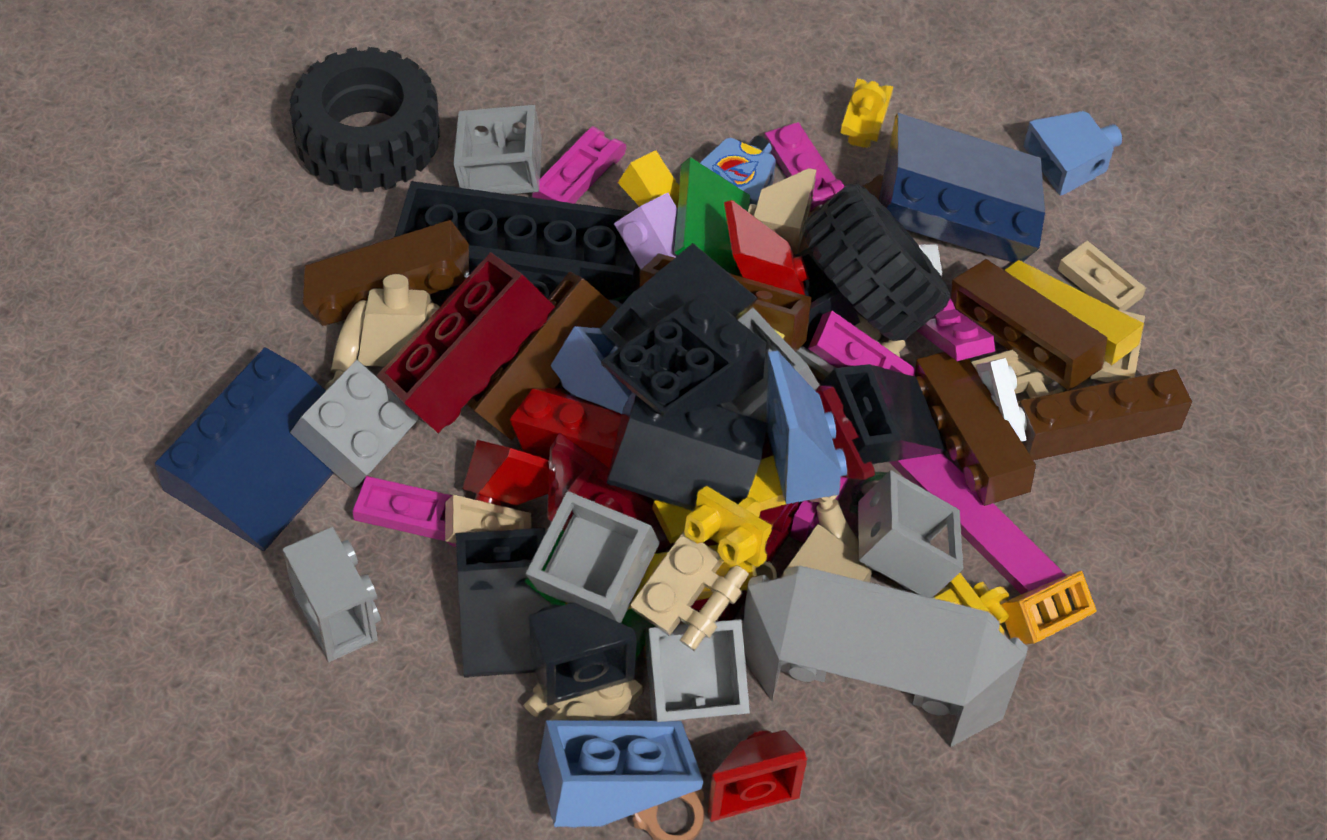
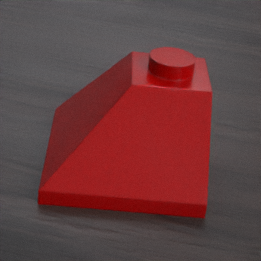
[724,200,809,296]
[462,439,549,506]
[708,730,808,822]

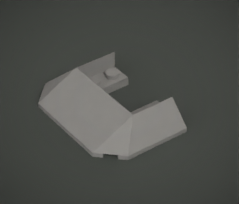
[742,565,1028,747]

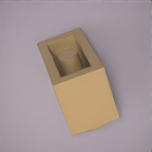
[748,168,817,254]

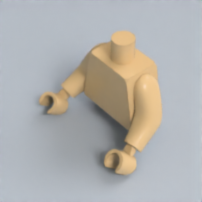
[324,274,440,391]
[755,495,872,583]

